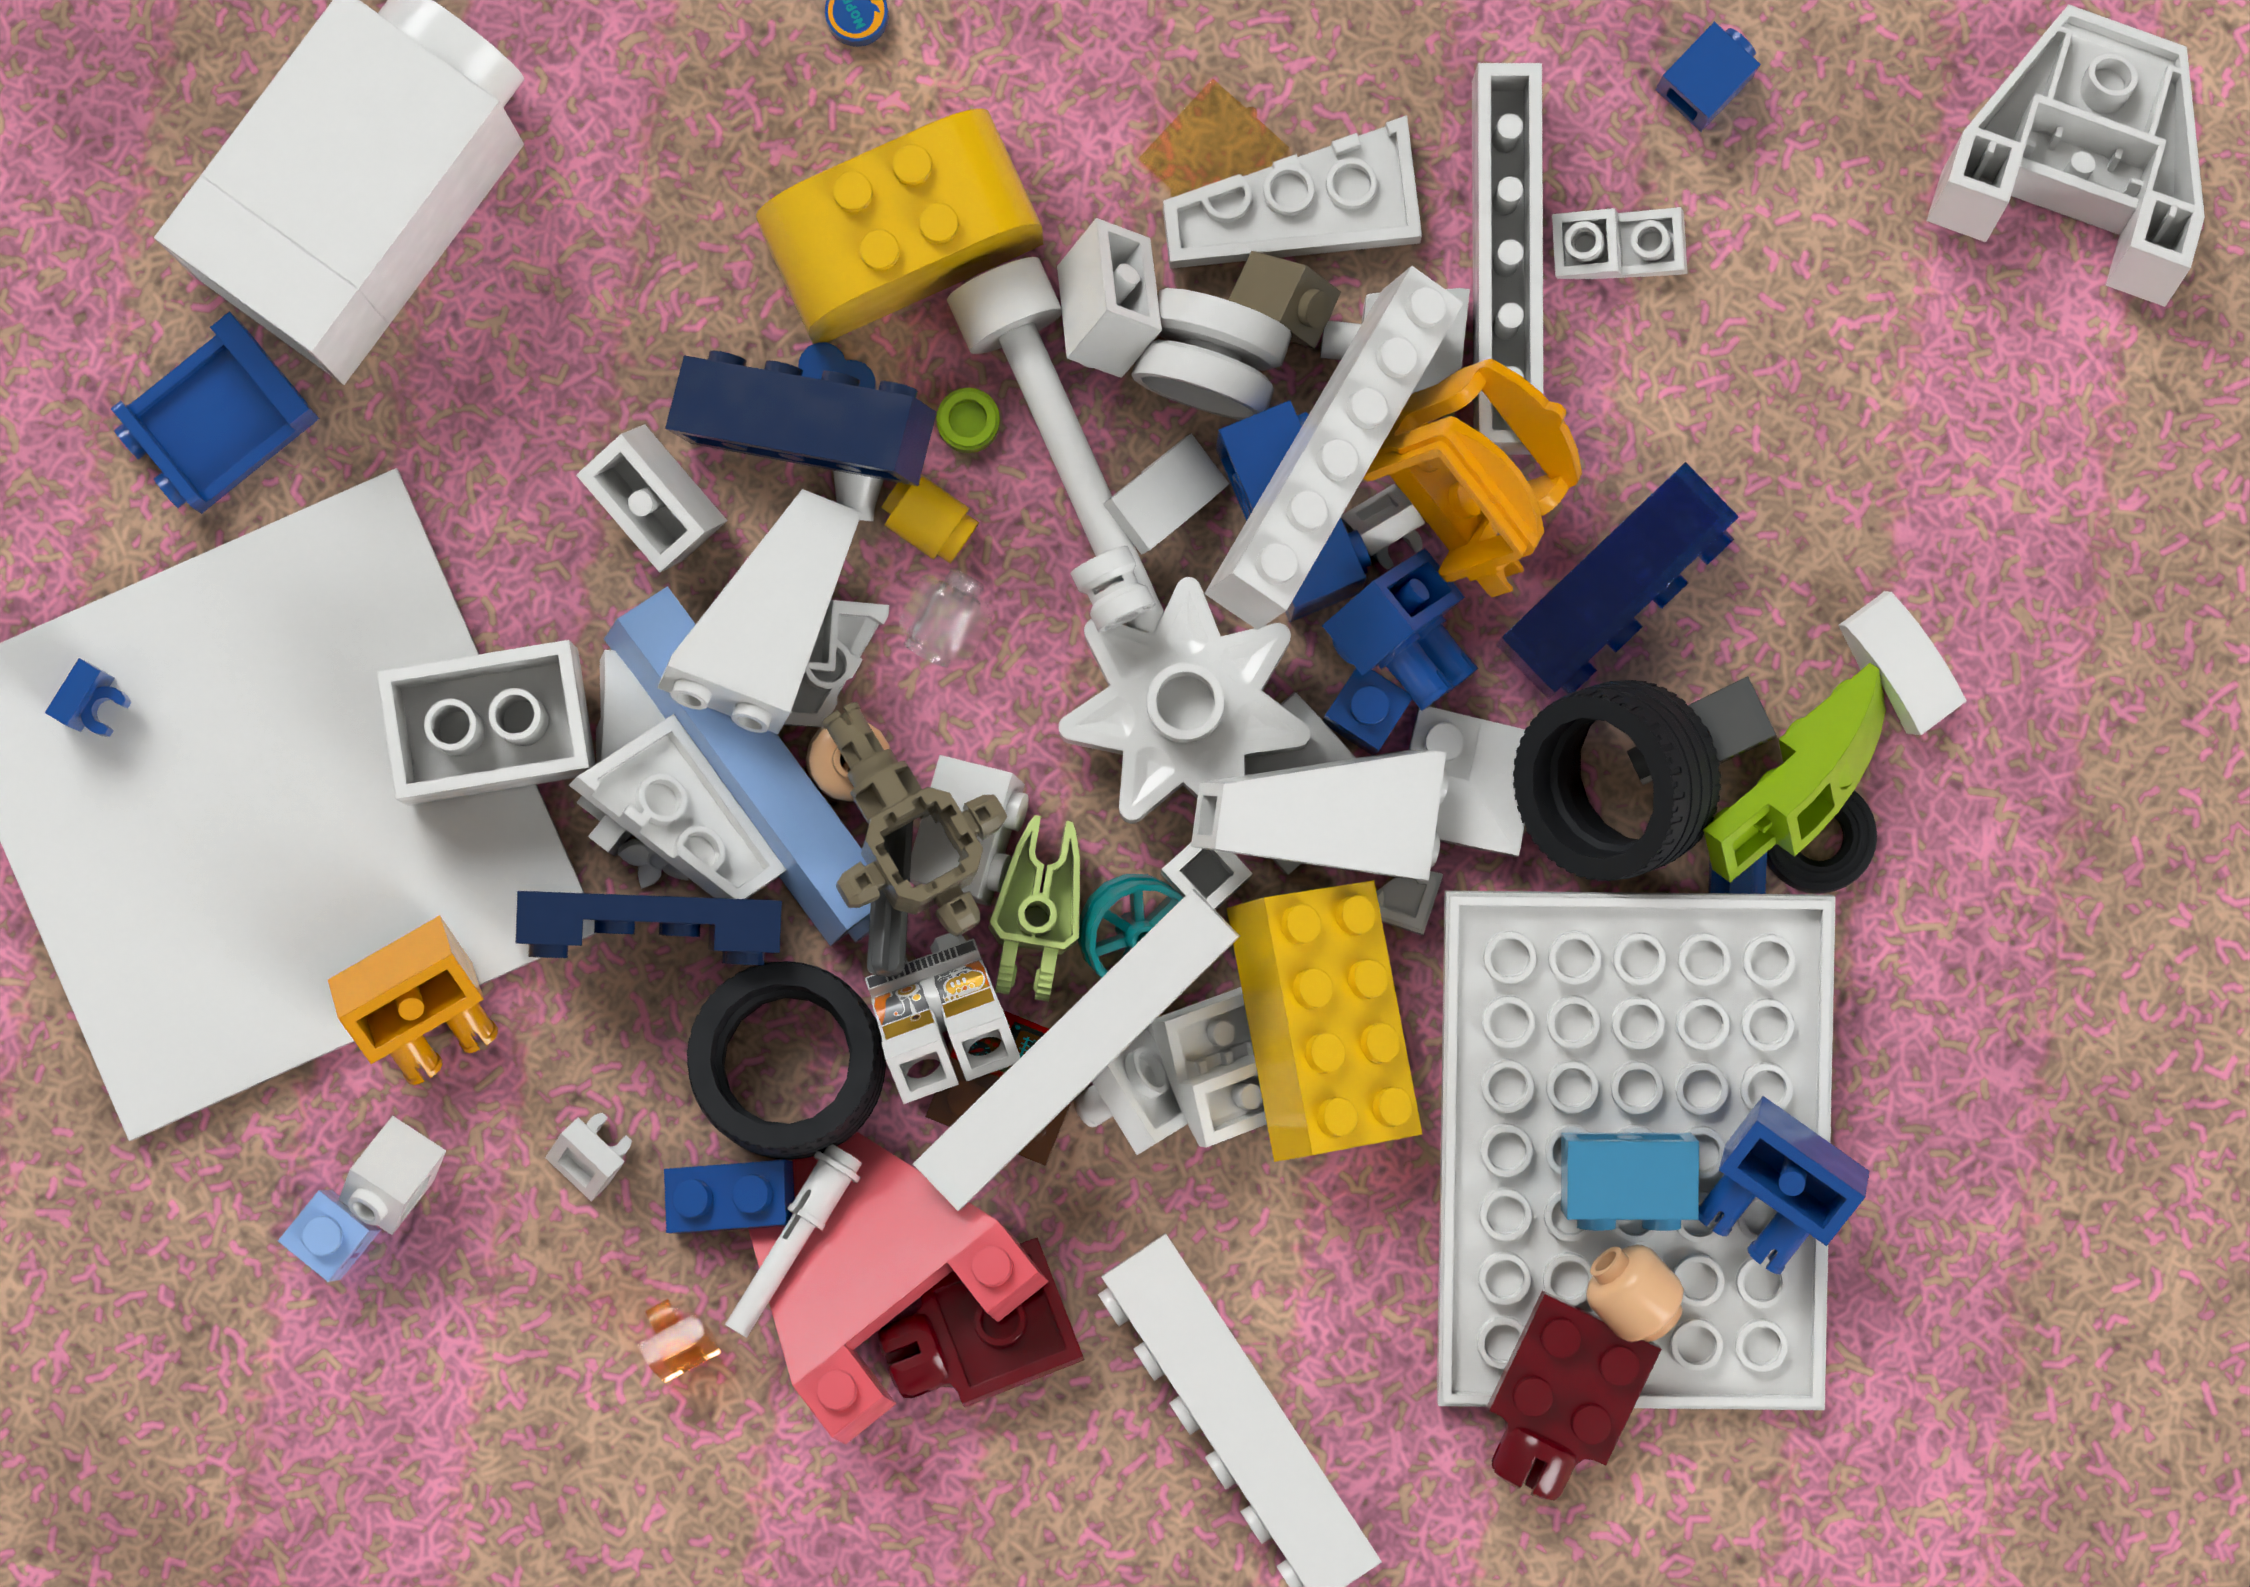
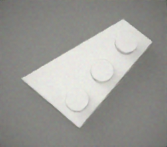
[569,714,786,899]

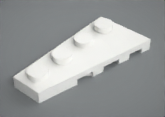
[1163,115,1422,269]

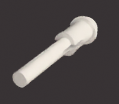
[725,1144,862,1338]

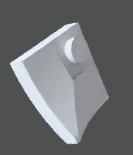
[1409,707,1525,857]

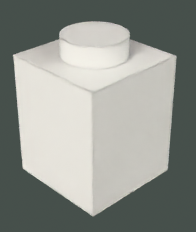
[1161,843,1253,910]

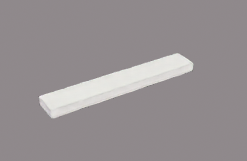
[913,889,1240,1211]

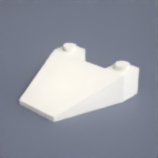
[1927,4,2205,307]

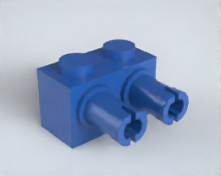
[1322,548,1479,711]
[1698,1096,1870,1274]

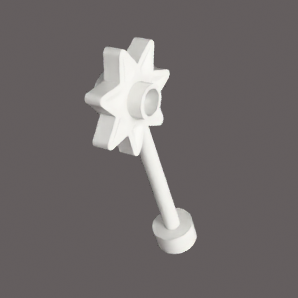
[947,257,1311,824]

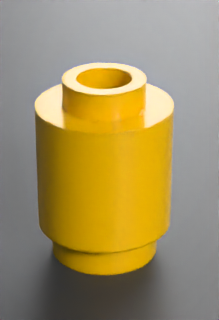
[881,474,979,564]

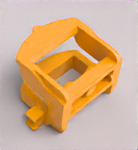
[1363,359,1582,598]

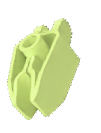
[988,815,1080,1002]

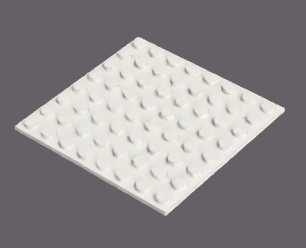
[0,468,596,1141]

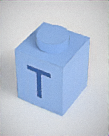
[278,1190,381,1282]

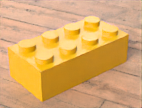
[1226,880,1423,1162]

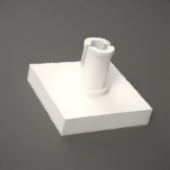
[1074,1015,1188,1155]

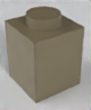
[1228,251,1341,349]

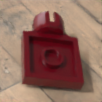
[878,1237,1085,1407]
[1487,1290,1662,1501]

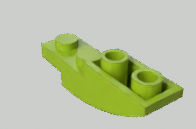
[1703,663,1886,882]

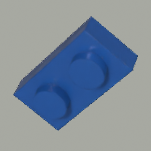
[664,1160,795,1234]

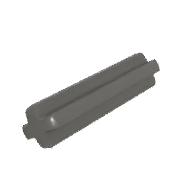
[867,821,913,977]

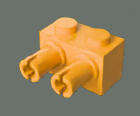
[328,915,498,1085]

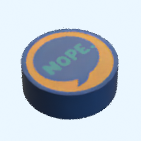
[825,0,889,47]

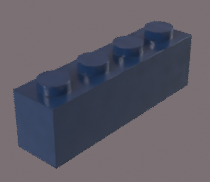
[665,350,937,486]

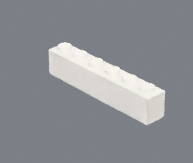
[1472,63,1543,455]
[1204,266,1464,630]
[1098,1233,1382,1587]

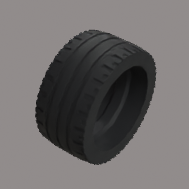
[1513,680,1721,881]
[687,961,886,1160]

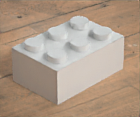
[376,640,596,805]

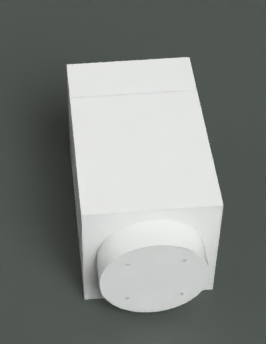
[154,0,524,385]

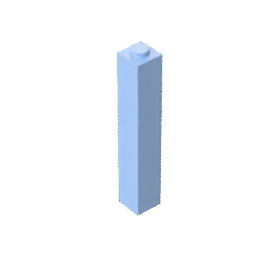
[604,586,871,946]

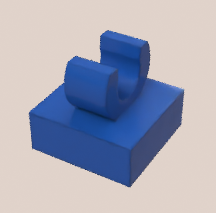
[45,658,132,737]

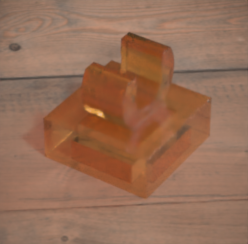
[638,1299,722,1383]

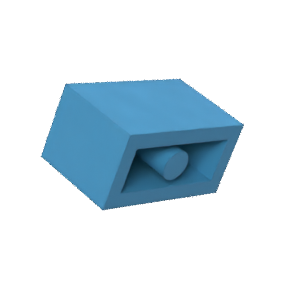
[1561,1133,1699,1231]

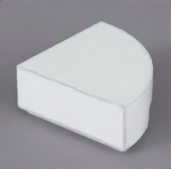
[1376,871,1443,935]

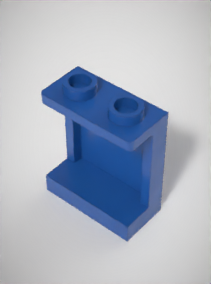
[111,311,320,514]

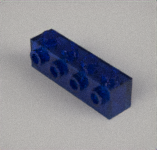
[1496,462,1739,699]

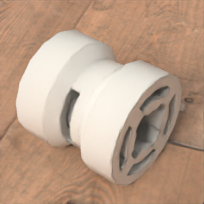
[1070,546,1156,632]

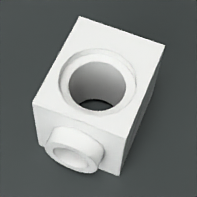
[339,1115,446,1235]

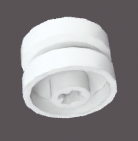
[1131,288,1292,420]

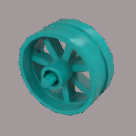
[1078,874,1183,978]

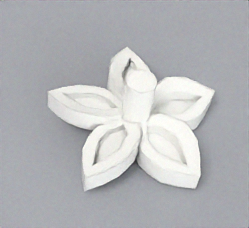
[618,838,688,889]

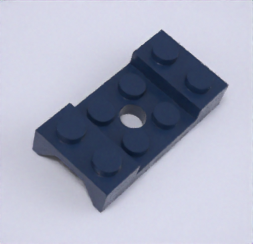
[515,891,782,965]

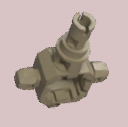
[822,702,1007,937]

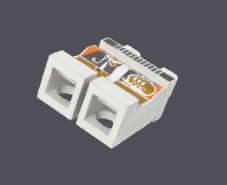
[865,933,1021,1104]

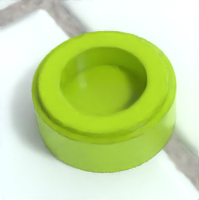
[936,388,1000,453]

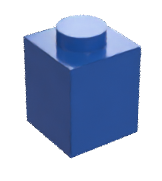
[1655,21,1761,132]
[1323,668,1412,755]

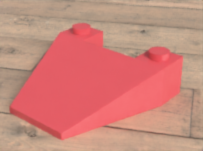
[748,1132,1049,1444]

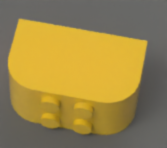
[756,108,1044,344]

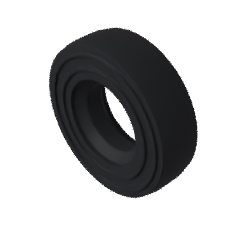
[1767,790,1877,894]

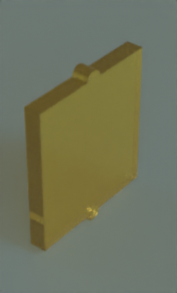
[1139,79,1289,198]

